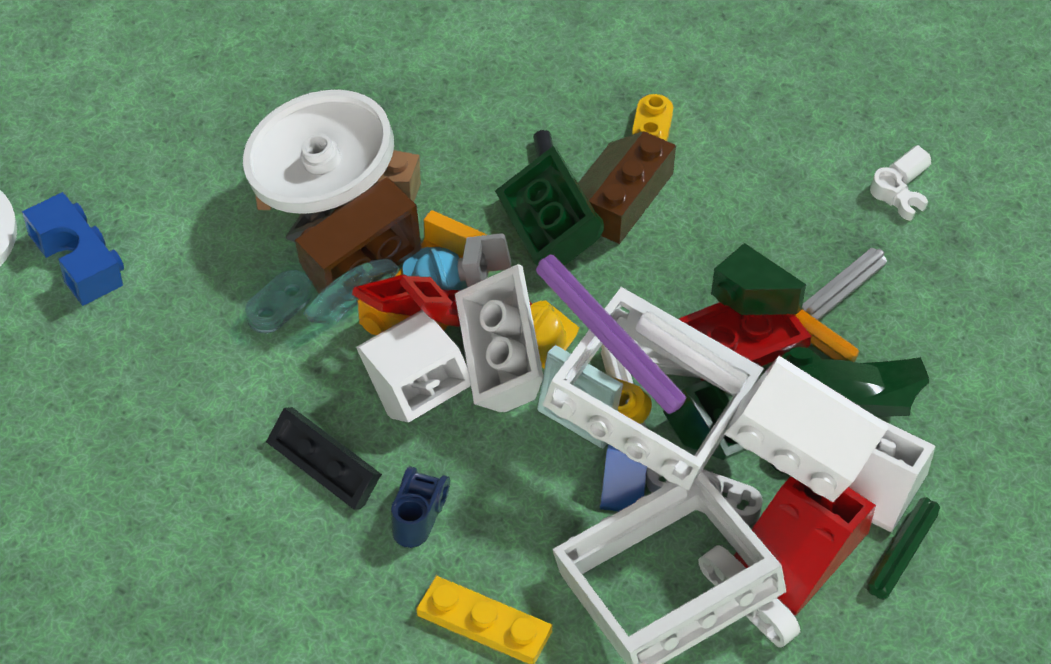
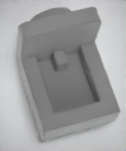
[458,233,511,287]

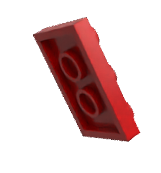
[679,302,812,380]

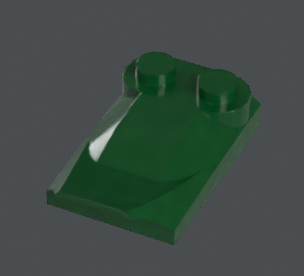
[495,146,604,266]
[782,347,929,417]

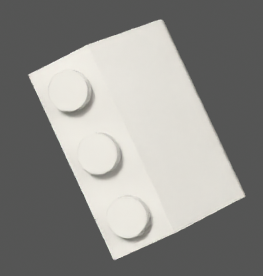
[455,264,544,412]
[725,356,889,502]

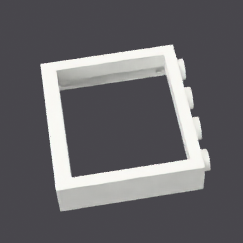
[543,287,764,491]
[553,471,786,664]

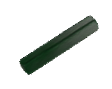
[867,497,940,600]

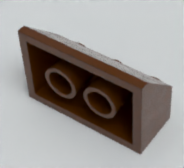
[578,131,676,244]
[295,177,422,311]

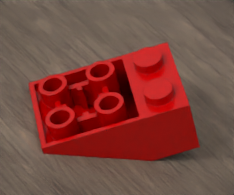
[734,476,876,616]

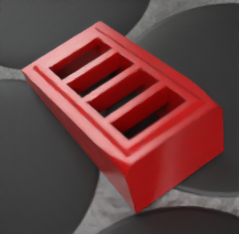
[352,274,422,316]

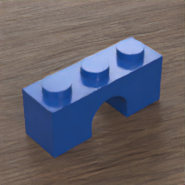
[22,192,124,306]

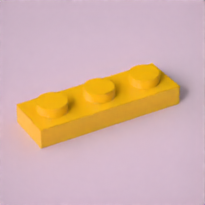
[417,575,553,664]

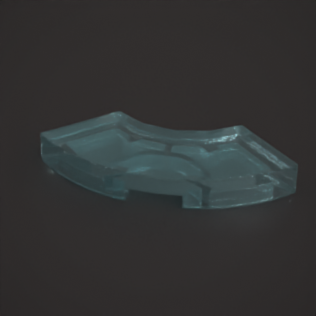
[303,259,399,325]

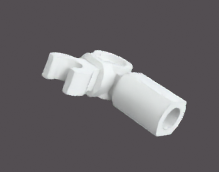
[870,145,931,221]

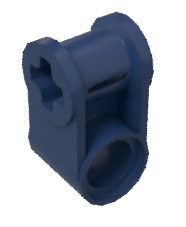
[391,466,450,548]

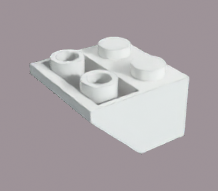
[356,310,471,422]
[849,418,936,533]

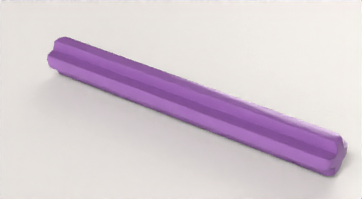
[536,255,686,414]

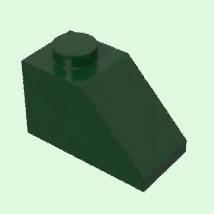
[711,243,806,315]
[663,380,747,460]

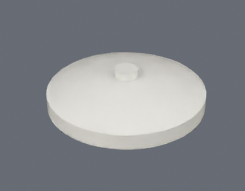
[243,90,394,214]

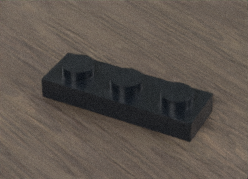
[266,407,382,510]

